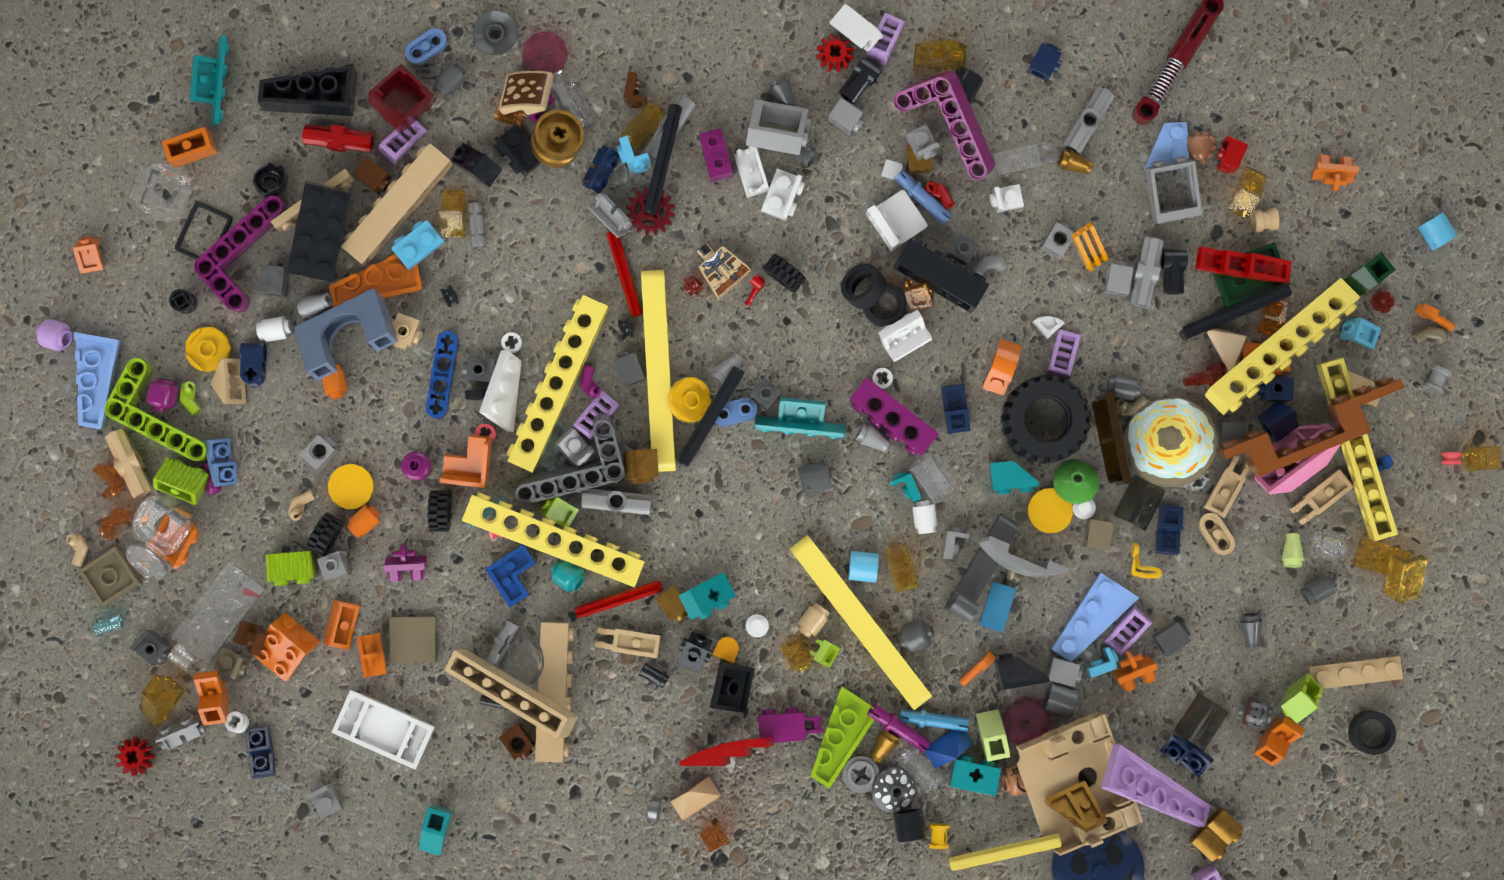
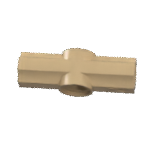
[105,428,153,499]

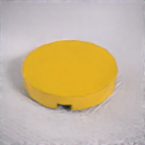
[185,327,232,372]
[668,377,711,423]
[328,464,374,509]
[1027,488,1073,533]

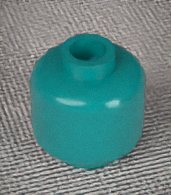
[551,560,586,592]

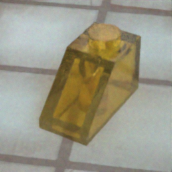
[913,39,967,70]
[1228,166,1267,219]

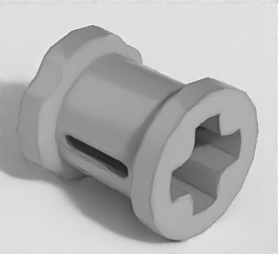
[1423,365,1452,394]

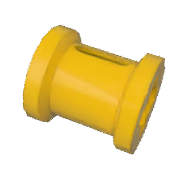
[929,823,950,849]

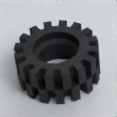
[763,254,806,293]
[427,490,452,532]
[306,513,344,557]

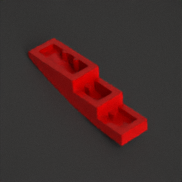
[1195,246,1292,284]
[679,736,774,766]

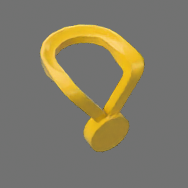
[1131,542,1162,579]

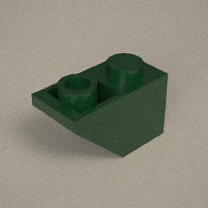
[1343,252,1396,296]

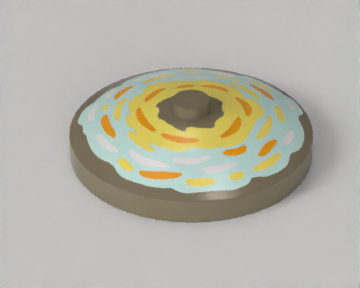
[1124,397,1218,487]

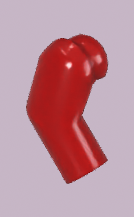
[925,181,955,209]

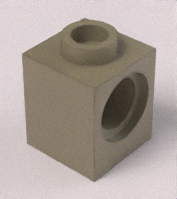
[1083,516,1114,550]

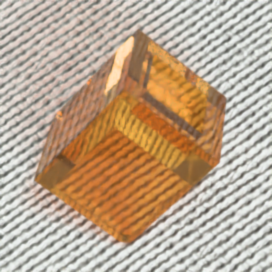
[904,280,934,312]
[698,820,730,853]

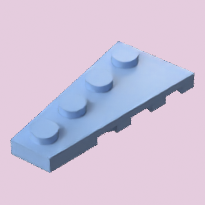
[74,332,121,430]
[1051,573,1139,662]

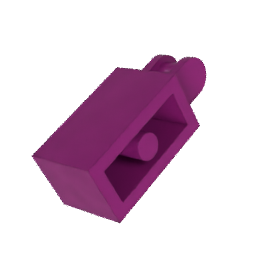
[758,707,824,743]

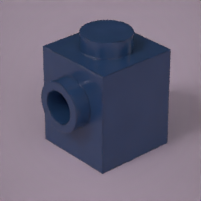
[1027,43,1063,82]
[1257,377,1294,402]
[1257,401,1299,442]

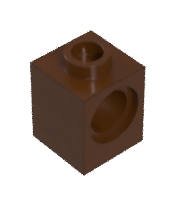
[353,157,392,194]
[499,723,536,760]

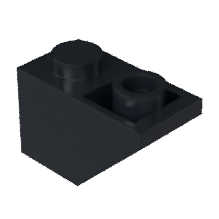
[451,143,503,187]

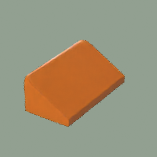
[323,599,360,650]

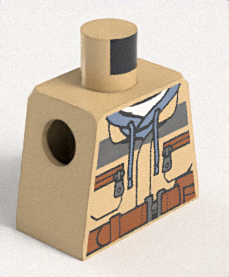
[697,243,751,300]

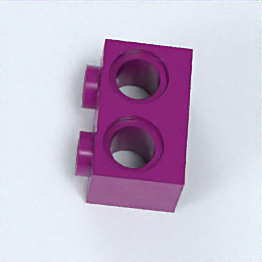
[699,128,733,183]

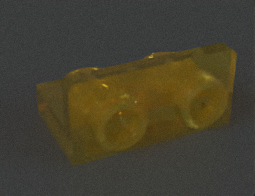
[1384,554,1428,604]

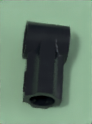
[839,57,882,105]
[1161,249,1188,295]

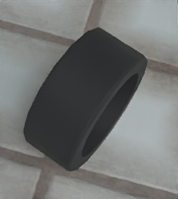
[841,263,886,309]
[863,283,906,327]
[1348,710,1396,755]

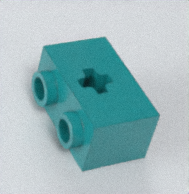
[678,572,736,620]
[948,755,1001,796]

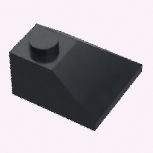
[994,653,1050,690]

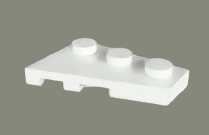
[479,350,521,432]

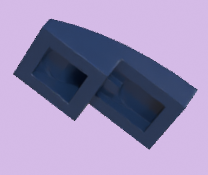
[941,384,971,434]
[1155,505,1183,556]

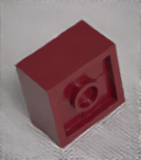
[368,64,434,134]

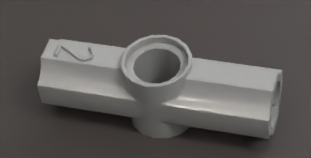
[1063,86,1115,154]
[643,94,696,161]
[1129,237,1164,308]
[582,489,652,515]

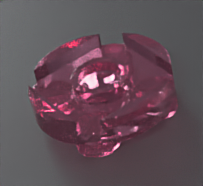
[522,31,568,76]
[1002,701,1049,746]

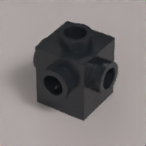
[677,632,713,673]

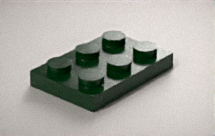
[1212,242,1291,308]

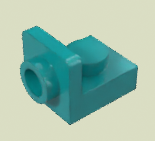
[889,471,922,502]

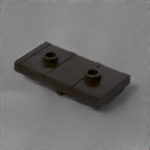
[1091,392,1133,486]

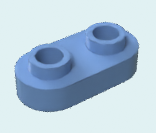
[405,28,447,65]
[715,398,757,427]

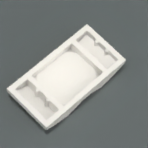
[331,690,435,770]

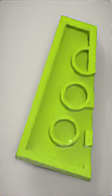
[810,686,874,789]

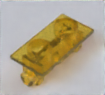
[620,101,666,150]

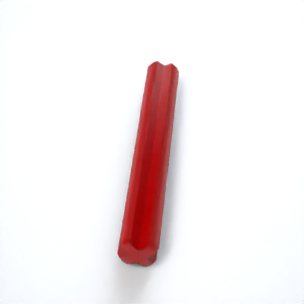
[606,231,643,317]
[574,580,663,619]

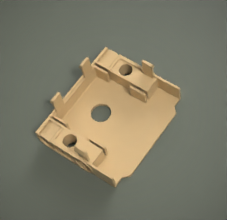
[1016,712,1143,856]

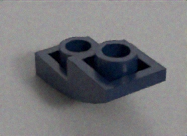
[245,726,276,779]
[1159,734,1214,778]

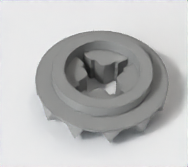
[842,756,879,793]

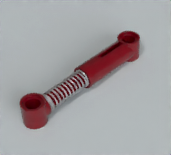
[1132,0,1224,125]

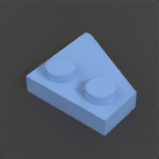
[1144,122,1189,170]

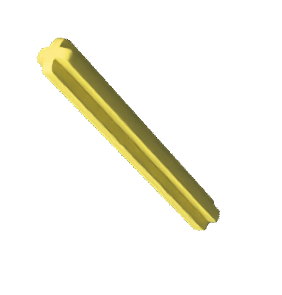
[949,833,1062,871]

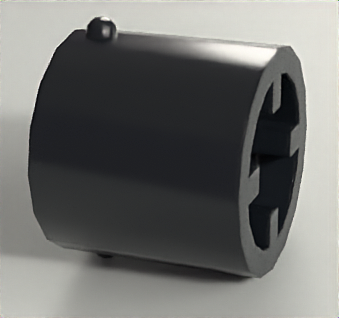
[947,67,984,105]
[893,808,927,842]

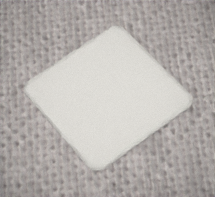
[882,159,903,180]

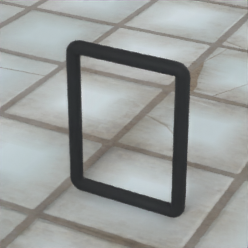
[175,202,232,265]

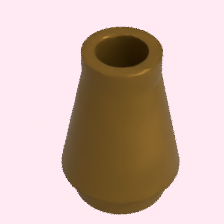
[1057,149,1093,175]
[870,729,900,764]

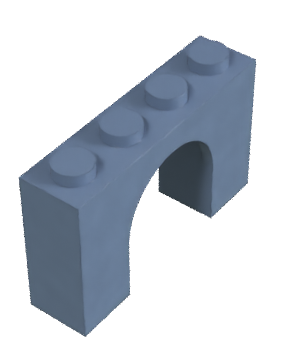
[294,288,398,381]

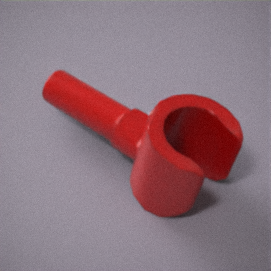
[745,274,765,307]

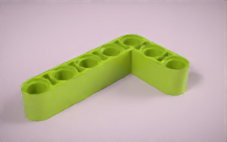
[104,358,207,462]

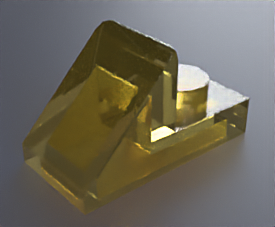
[439,191,466,237]

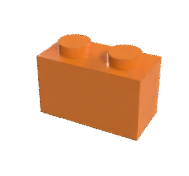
[161,127,219,168]

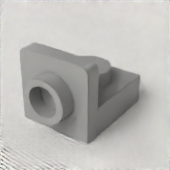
[905,124,940,160]
[555,428,595,466]
[941,527,970,559]
[306,782,343,819]

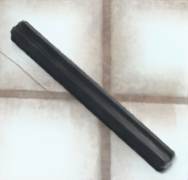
[644,104,682,215]
[1182,283,1292,339]
[677,366,744,467]

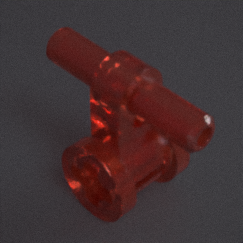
[1183,363,1226,388]

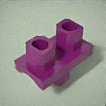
[383,544,428,582]

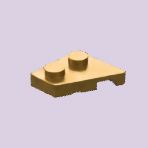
[1045,780,1107,832]

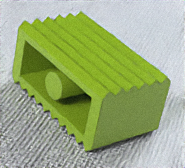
[153,457,208,505]
[265,551,317,586]

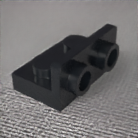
[494,124,542,177]

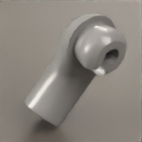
[972,255,1006,275]

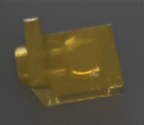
[780,636,813,673]

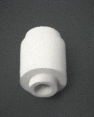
[256,316,292,342]
[912,500,938,534]

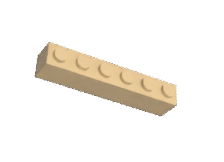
[341,143,454,267]
[535,622,574,763]
[444,649,578,739]

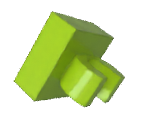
[809,639,841,668]

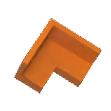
[440,434,493,488]

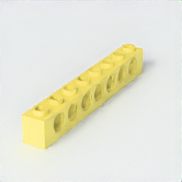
[1204,278,1360,415]
[506,295,609,473]
[1316,358,1398,541]
[462,492,645,587]

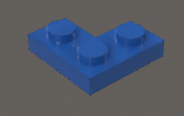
[485,545,536,607]

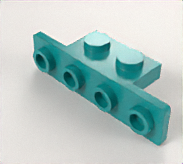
[189,35,230,127]
[754,397,846,439]

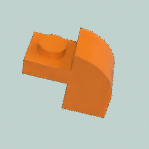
[982,338,1022,396]
[193,671,228,726]
[1253,716,1305,766]

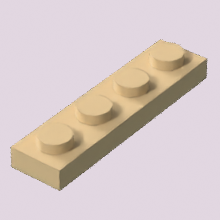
[271,169,354,232]
[1307,656,1403,689]

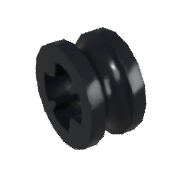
[441,285,459,308]
[618,317,634,340]

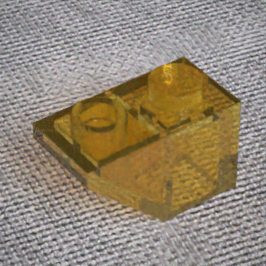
[1463,446,1502,472]
[884,543,919,593]
[141,674,185,728]

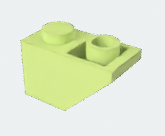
[976,709,1010,762]

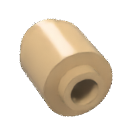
[797,603,830,638]

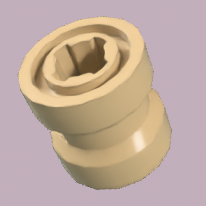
[1251,208,1279,233]

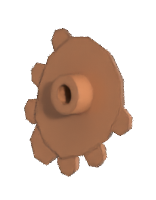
[1187,131,1217,164]

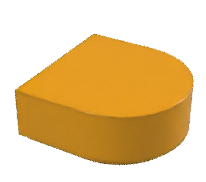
[712,637,739,664]

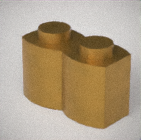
[623,449,659,484]
[1189,807,1243,862]

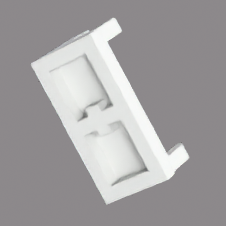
[829,4,883,51]
[734,146,769,198]

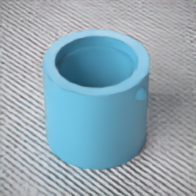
[1417,212,1458,251]
[848,551,879,583]

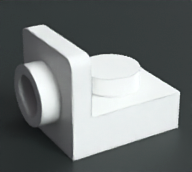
[989,184,1024,213]

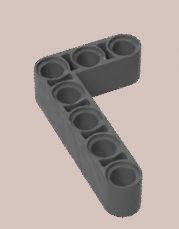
[515,413,625,504]
[944,513,1021,622]

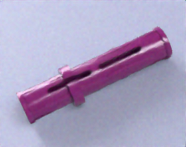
[867,703,931,753]

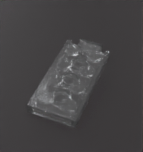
[167,561,266,672]

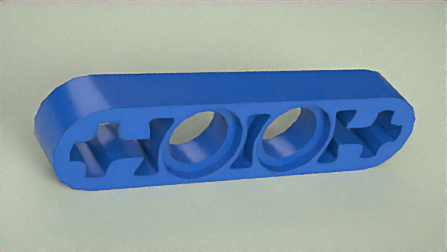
[426,331,459,419]

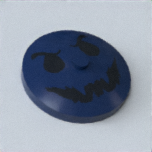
[1051,823,1144,880]

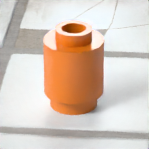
[322,365,348,399]
[346,505,381,538]

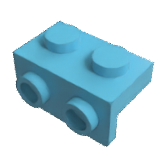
[616,136,651,174]
[391,220,445,270]

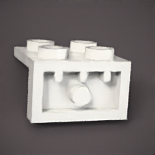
[866,190,928,251]

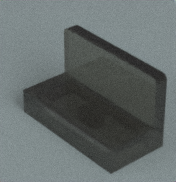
[1114,475,1166,531]
[1174,694,1229,751]

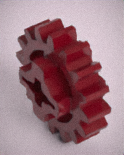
[626,187,675,236]

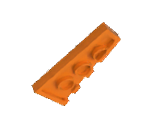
[329,254,424,308]

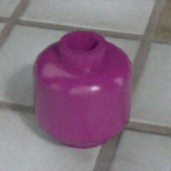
[146,378,179,412]
[401,451,433,481]

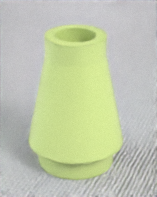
[1281,533,1305,568]

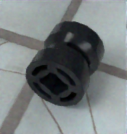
[169,289,198,314]

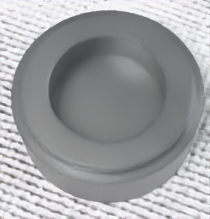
[648,798,662,822]

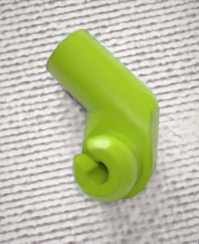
[179,381,201,416]

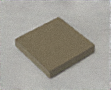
[77,545,142,609]
[389,617,437,663]

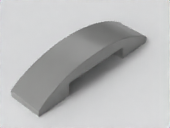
[978,536,1069,578]

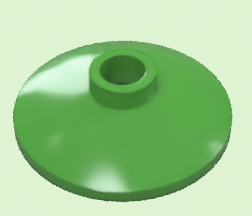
[1053,461,1099,504]

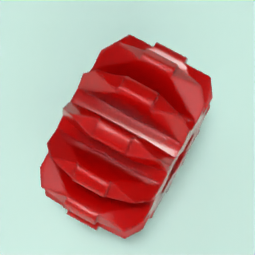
[816,34,854,73]
[114,736,156,777]

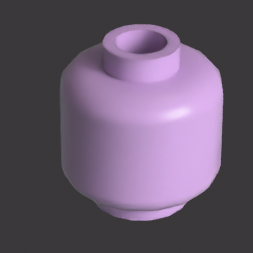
[36,319,73,351]

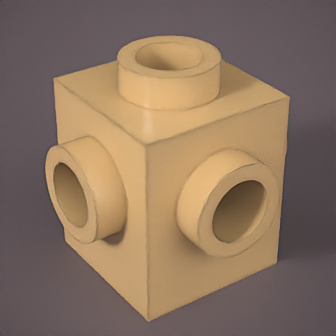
[391,313,423,350]

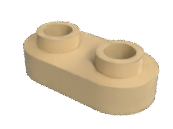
[1198,513,1235,555]

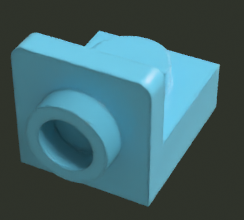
[1339,317,1381,349]
[1085,646,1119,678]

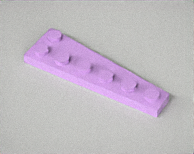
[1101,744,1210,827]

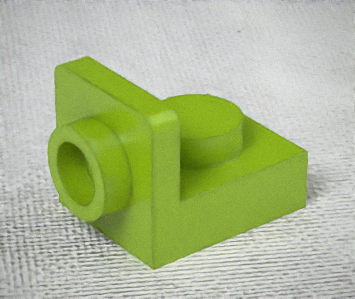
[539,497,579,527]

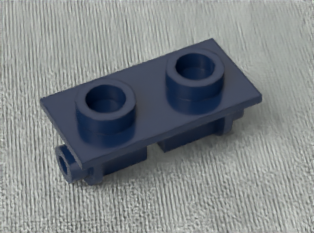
[582,145,620,194]

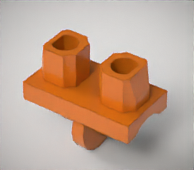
[1311,154,1359,192]
[357,633,387,678]
[1111,651,1158,692]

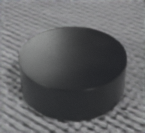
[465,389,487,400]

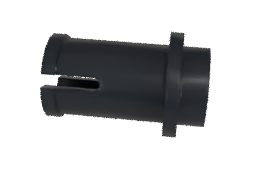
[639,663,670,688]

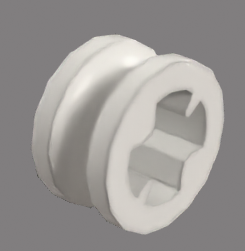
[501,332,522,353]
[872,368,893,389]
[225,711,249,733]

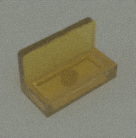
[1353,539,1411,578]

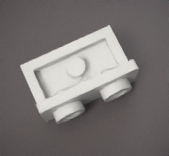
[878,310,932,362]

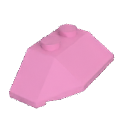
[1255,423,1340,495]

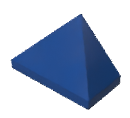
[925,730,974,769]

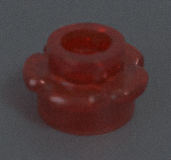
[683,275,704,296]
[1372,291,1395,313]

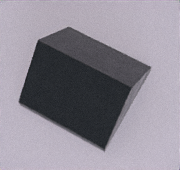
[710,660,755,713]

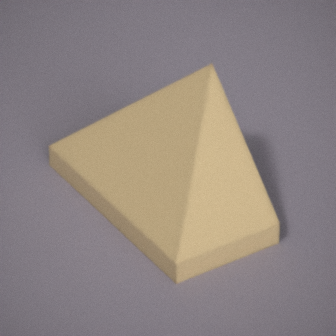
[1207,327,1247,371]
[211,358,246,404]
[670,776,721,820]

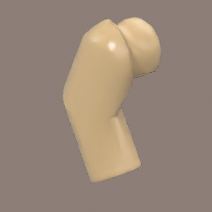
[288,489,316,521]
[66,533,89,567]

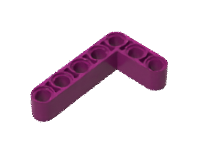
[893,71,995,180]
[194,195,288,313]

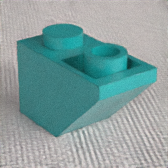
[988,461,1039,495]
[418,804,454,856]

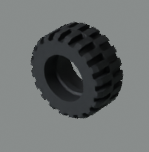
[1000,375,1091,464]

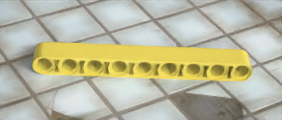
[641,270,676,472]
[789,535,932,710]

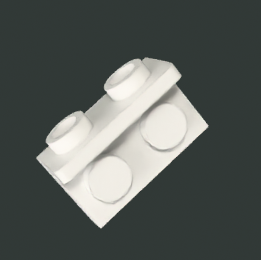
[761,169,805,221]

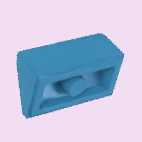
[979,582,1016,632]

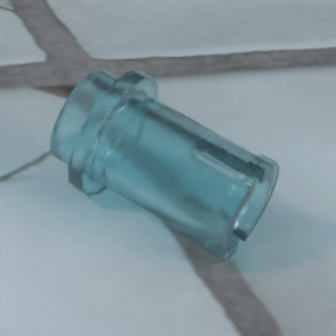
[92,615,124,637]

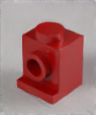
[1216,136,1248,174]

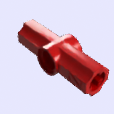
[302,124,374,153]

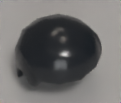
[253,163,288,197]

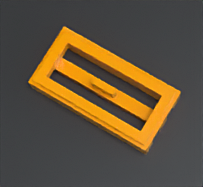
[1071,222,1109,272]

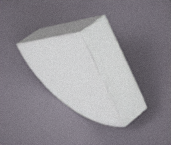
[1032,316,1064,339]

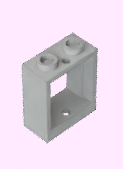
[746,99,811,155]
[1145,156,1203,223]

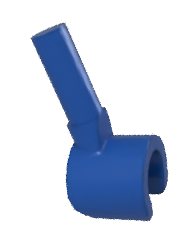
[1377,455,1393,472]

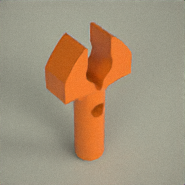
[1415,303,1455,332]
[959,651,996,686]

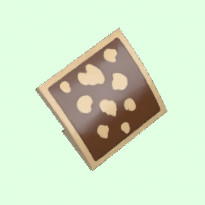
[499,71,554,115]

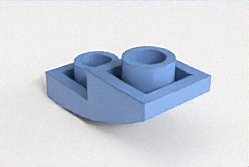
[205,438,237,487]

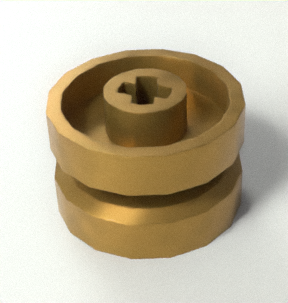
[530,110,584,168]

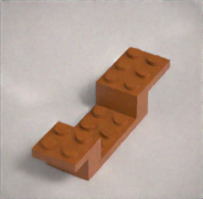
[1217,377,1405,477]

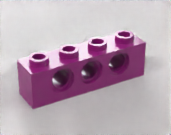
[849,378,939,457]

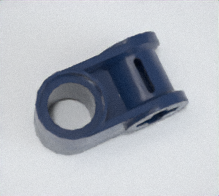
[239,343,267,387]

